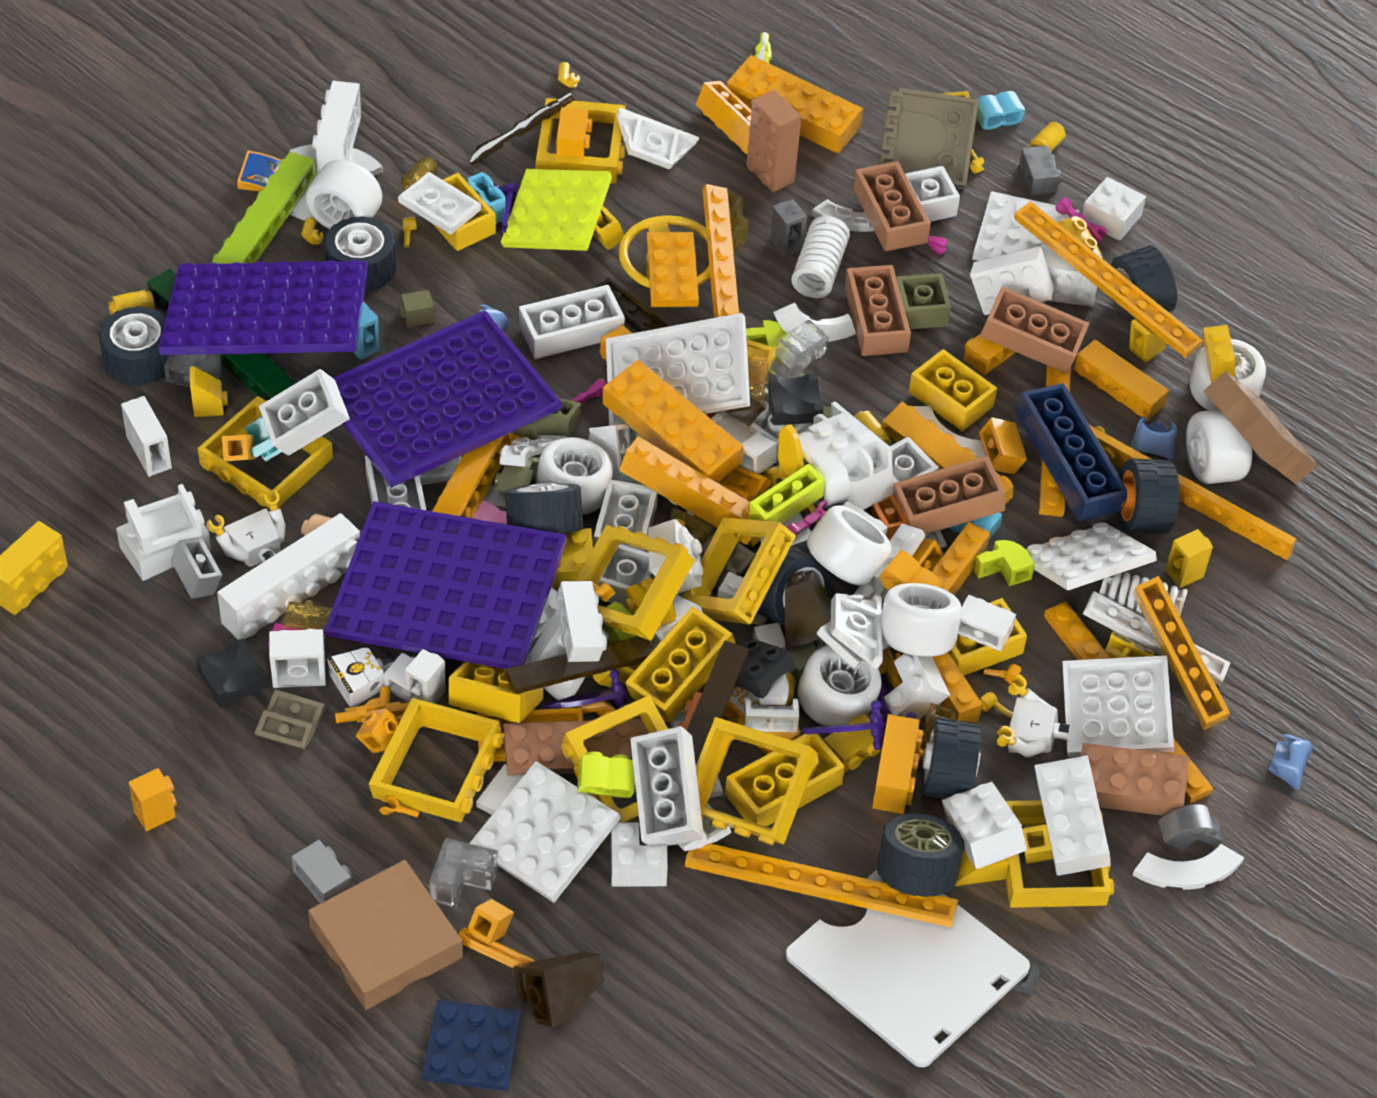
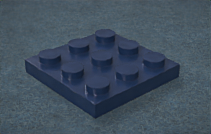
[422,1000,521,1091]

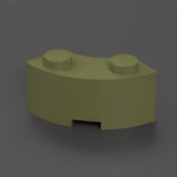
[514,399,581,440]
[495,456,540,496]

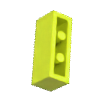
[749,464,825,524]

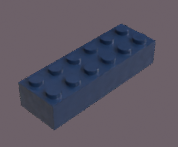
[1015,383,1127,522]

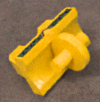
[1105,631,1154,658]

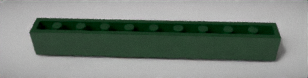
[147,269,298,401]

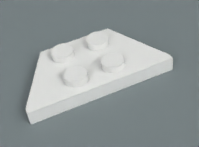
[616,108,699,170]
[831,593,883,669]

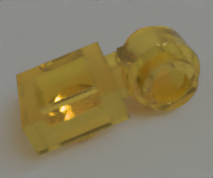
[747,358,769,403]

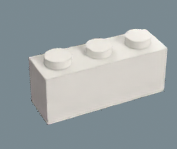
[556,581,607,662]

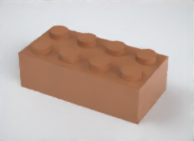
[746,90,801,192]
[853,161,931,252]
[845,265,911,356]
[980,286,1089,373]
[894,456,1005,534]
[1081,743,1189,816]

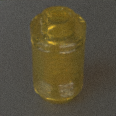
[401,157,438,191]

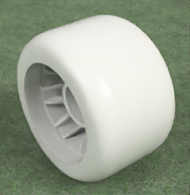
[306,160,382,230]
[1190,339,1266,410]
[1186,409,1252,484]
[535,437,613,515]
[807,505,891,585]
[881,583,962,657]
[797,645,881,726]

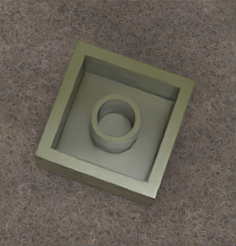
[896,273,951,329]

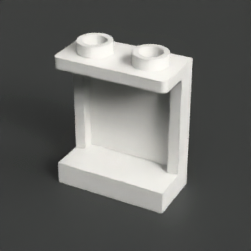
[124,484,204,555]

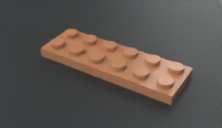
[502,719,649,776]

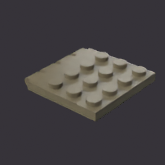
[878,87,979,188]

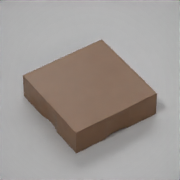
[1204,371,1318,484]
[308,860,463,1010]

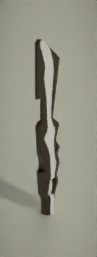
[470,93,575,165]

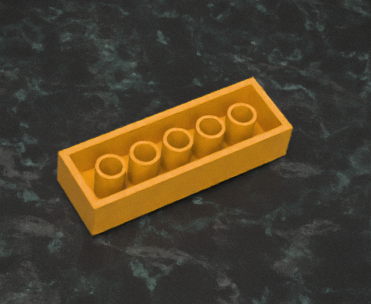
[727,55,863,154]
[603,359,743,483]

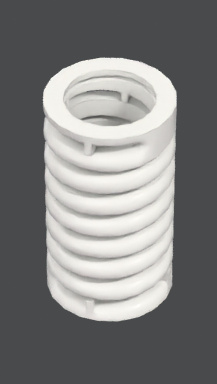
[791,216,850,298]
[1099,572,1188,618]

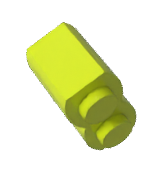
[577,752,635,798]

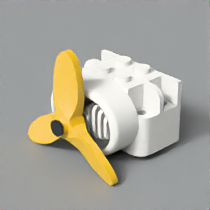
[761,402,893,526]

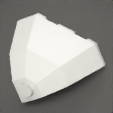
[589,424,659,494]

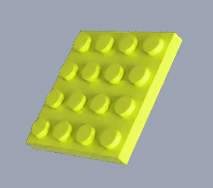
[501,169,612,251]

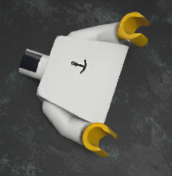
[206,491,286,567]
[997,675,1071,757]

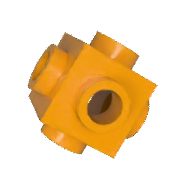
[356,708,399,753]

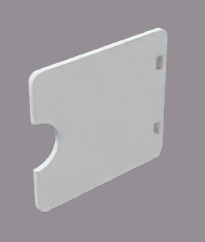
[786,870,1030,1067]

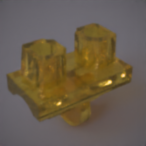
[670,507,713,545]
[282,600,332,633]

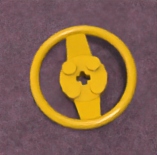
[619,215,710,288]

